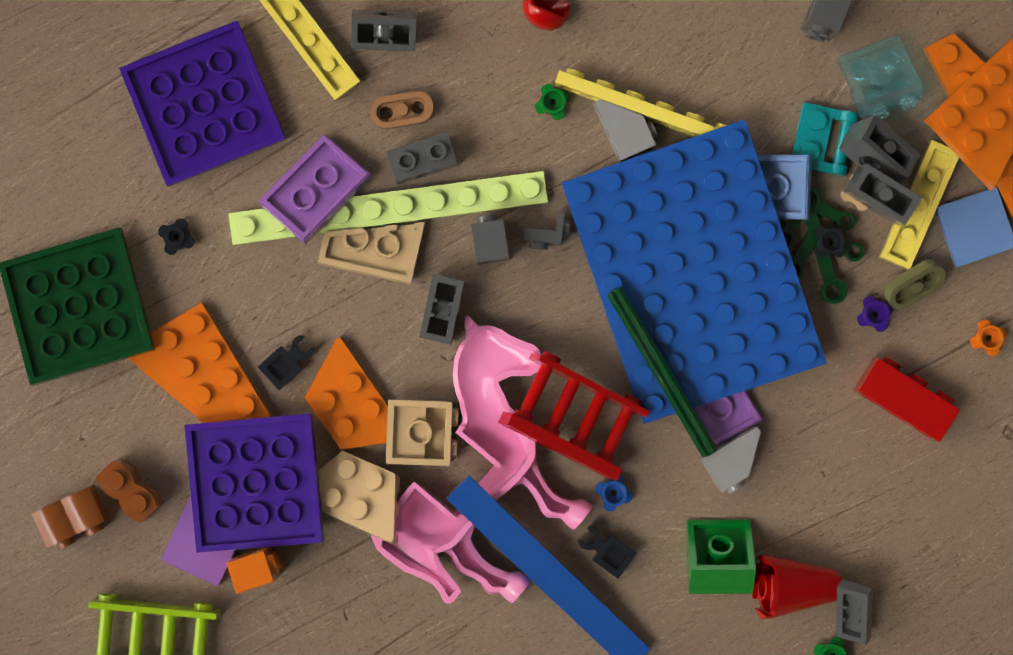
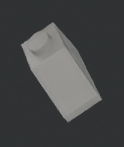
[593,99,658,163]
[699,425,761,494]

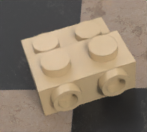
[386,399,458,466]

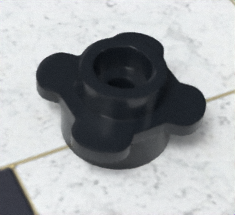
[158,218,195,255]
[814,226,846,258]

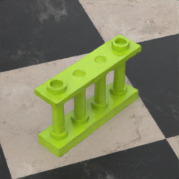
[88,593,221,655]

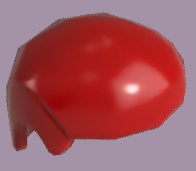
[522,0,570,31]

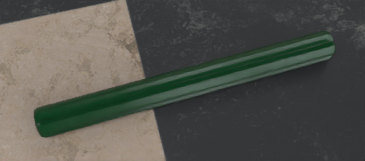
[608,287,717,457]

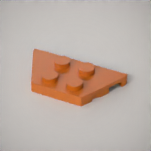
[304,337,388,450]

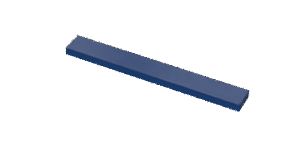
[446,475,651,655]

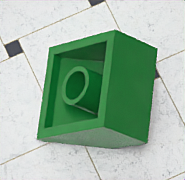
[686,519,756,594]

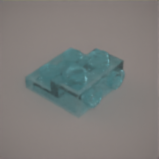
[838,35,924,120]

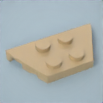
[318,451,400,546]

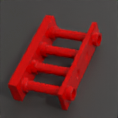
[498,351,650,481]

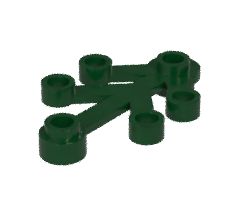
[782,185,864,304]

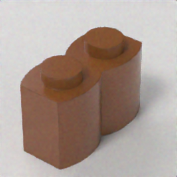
[96,459,164,523]
[31,485,110,550]

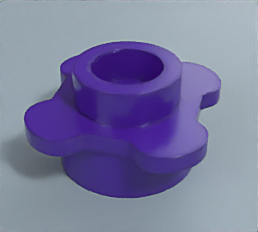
[857,296,893,332]

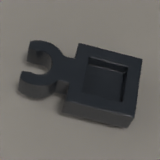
[258,335,316,391]
[577,525,637,579]

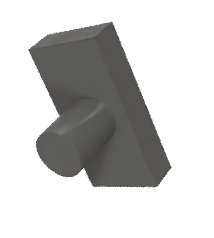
[836,580,874,645]

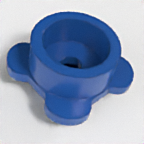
[595,475,633,511]

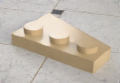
[318,222,425,285]

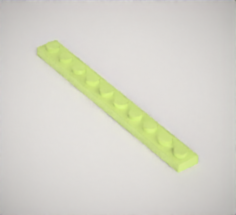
[228,171,548,245]

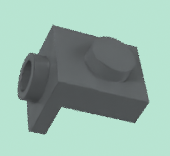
[523,212,570,250]

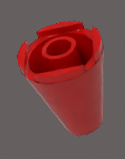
[752,555,843,619]

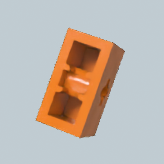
[226,547,283,594]

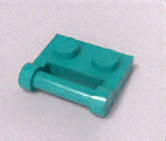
[791,102,859,177]

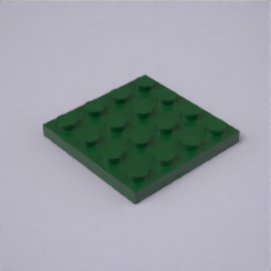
[0,227,155,386]

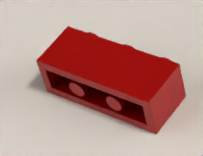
[853,356,960,442]

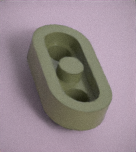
[884,259,946,310]

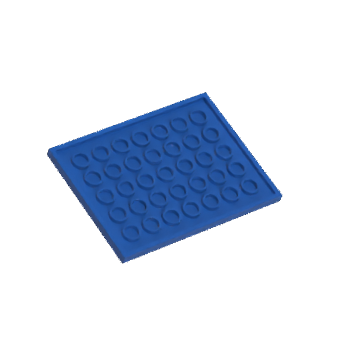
[562,119,827,424]

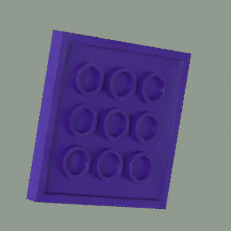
[119,20,286,187]
[184,413,325,553]

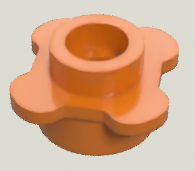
[970,320,1007,356]

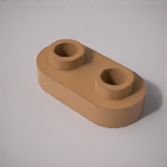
[370,91,434,129]

